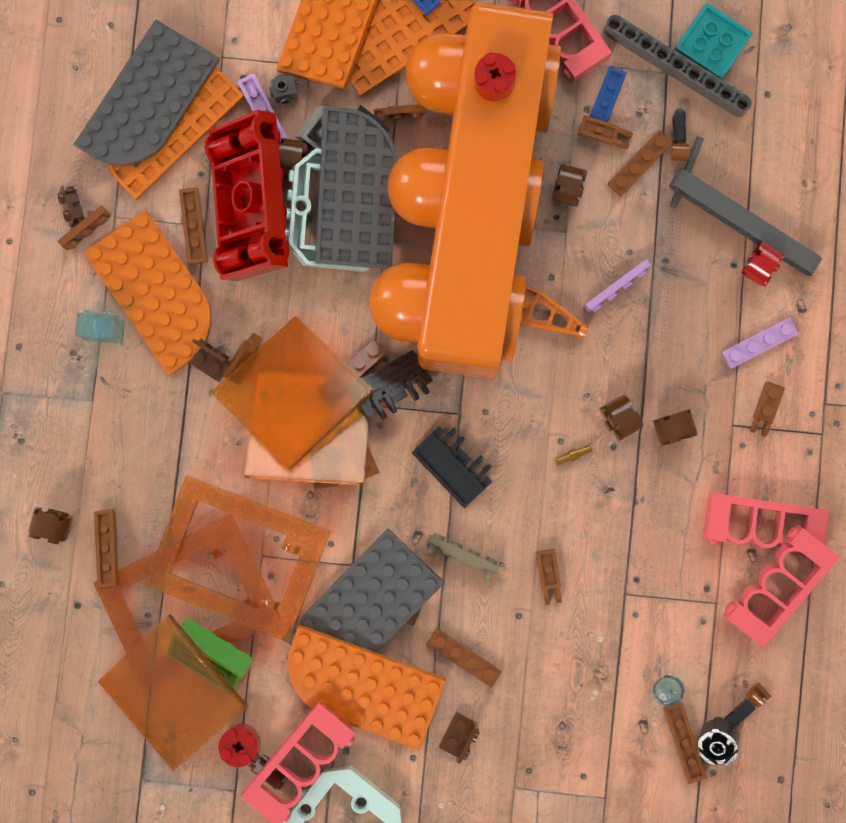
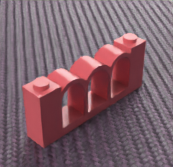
[511,0,612,83]
[703,493,829,559]
[724,524,840,647]
[241,700,355,823]

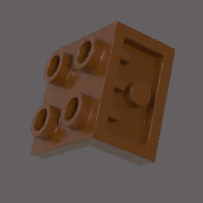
[188,338,230,382]
[439,711,480,764]

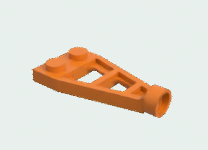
[520,285,589,340]

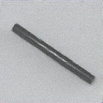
[670,136,704,208]

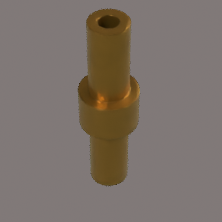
[555,444,593,466]

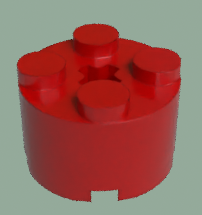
[474,52,516,102]
[741,241,784,287]
[218,723,261,767]

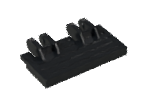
[348,350,433,420]
[412,426,493,508]

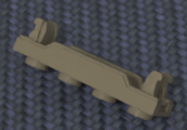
[426,533,500,582]

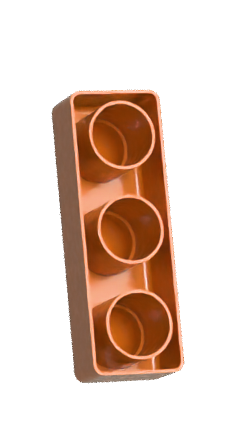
[369,2,561,380]

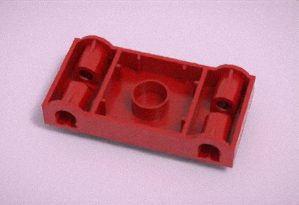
[204,109,290,281]

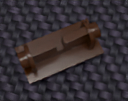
[57,186,85,228]
[248,753,288,790]

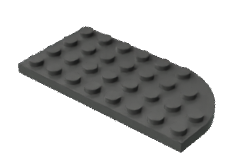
[73,19,220,166]
[315,106,398,269]
[282,528,445,652]

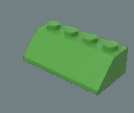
[167,618,254,695]

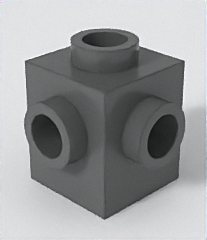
[269,75,299,104]

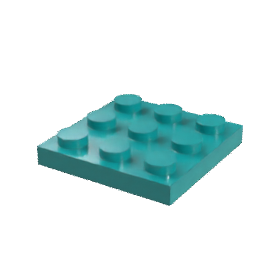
[674,2,753,80]

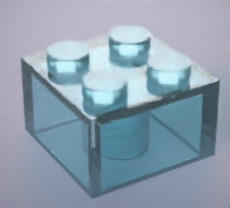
[75,310,125,343]

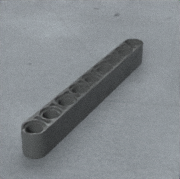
[604,15,752,117]
[669,169,822,276]

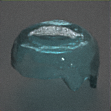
[652,675,685,707]

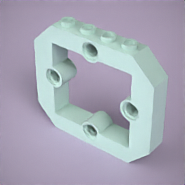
[285,148,370,272]
[286,766,402,823]

